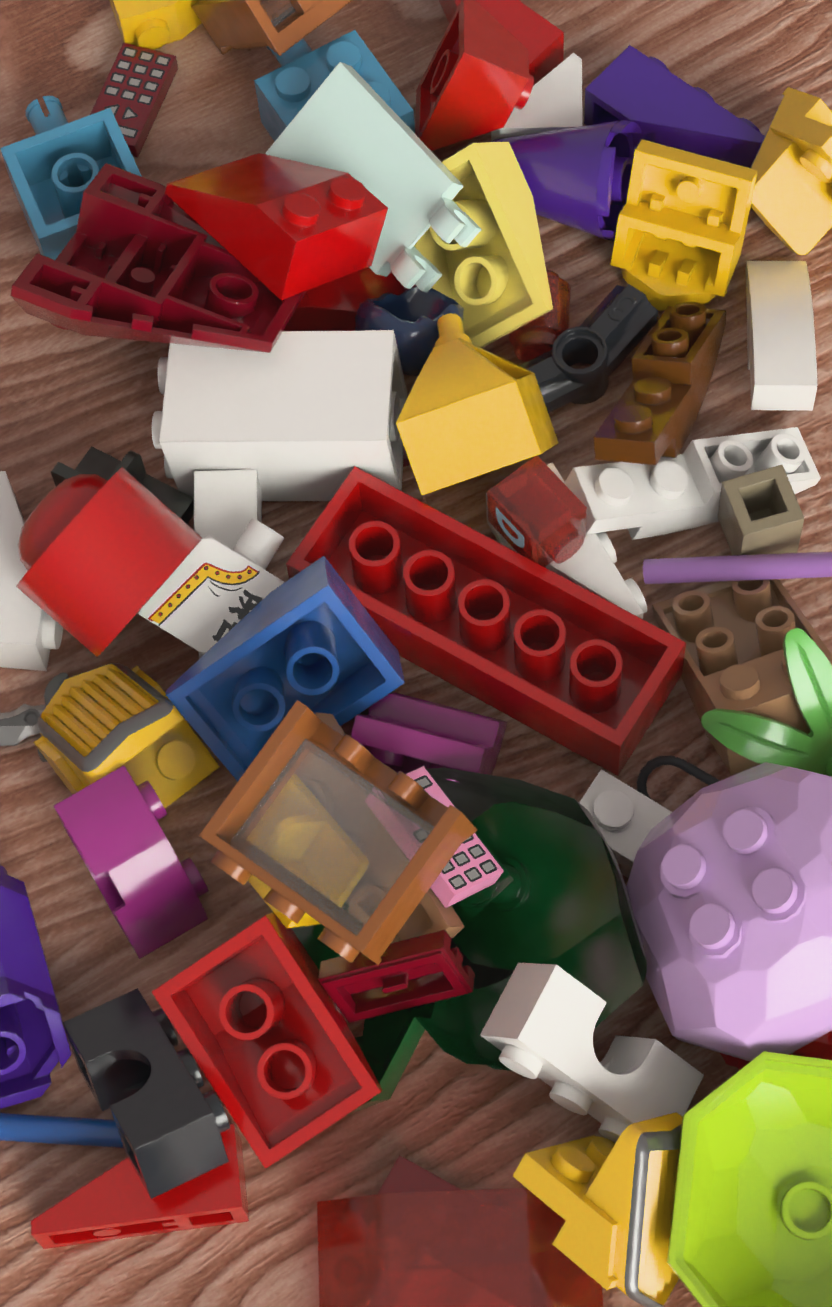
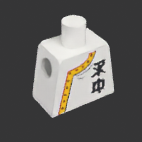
[138,518,285,654]

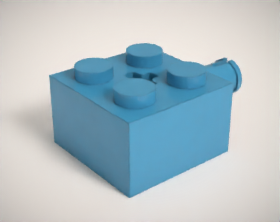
[254,24,415,142]
[0,96,142,260]

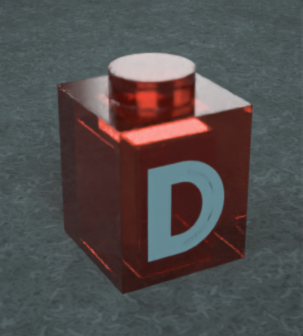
[487,456,587,567]

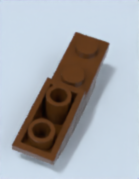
[593,302,726,465]

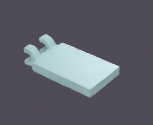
[266,62,482,293]

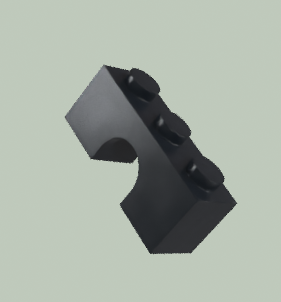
[63,988,230,1199]

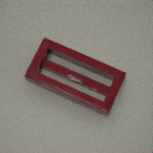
[318,930,475,1023]

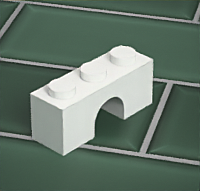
[480,963,704,1143]

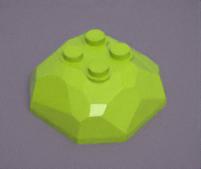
[667,1051,832,1307]

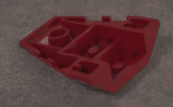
[10,163,307,353]

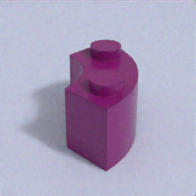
[54,765,209,959]

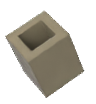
[717,464,804,556]

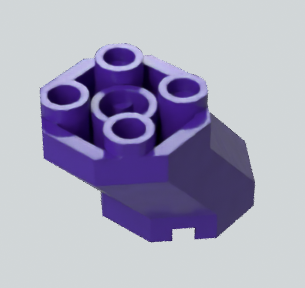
[0,865,72,1109]

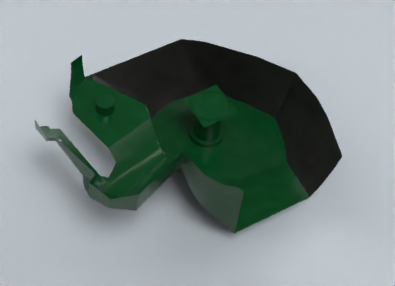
[292,768,647,1115]

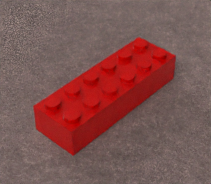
[286,466,686,776]

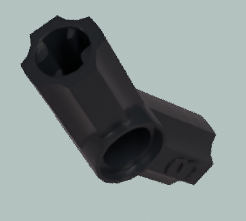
[519,284,659,413]

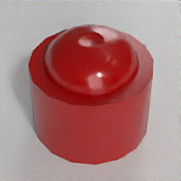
[16,467,202,657]

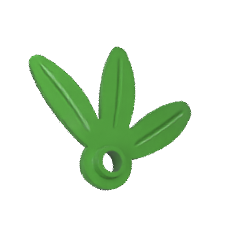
[701,628,832,777]

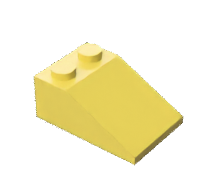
[414,142,553,348]

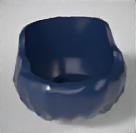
[355,286,464,377]

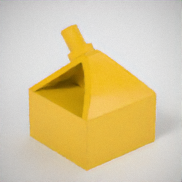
[396,313,559,495]

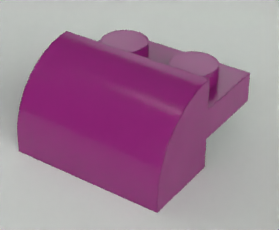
[351,692,507,783]

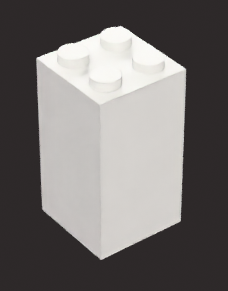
[152,330,407,501]

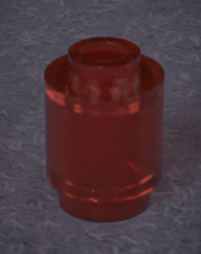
[509,269,571,362]

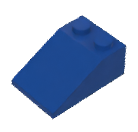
[166,556,405,782]

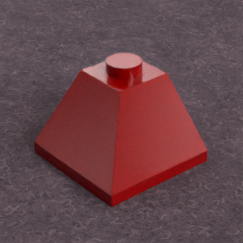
[415,0,534,151]

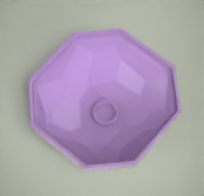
[626,762,832,1062]

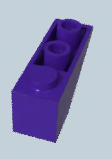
[584,45,765,168]

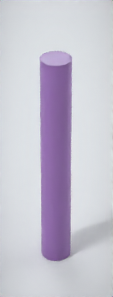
[643,552,832,584]

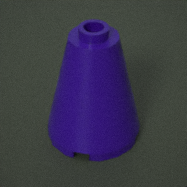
[492,120,642,241]

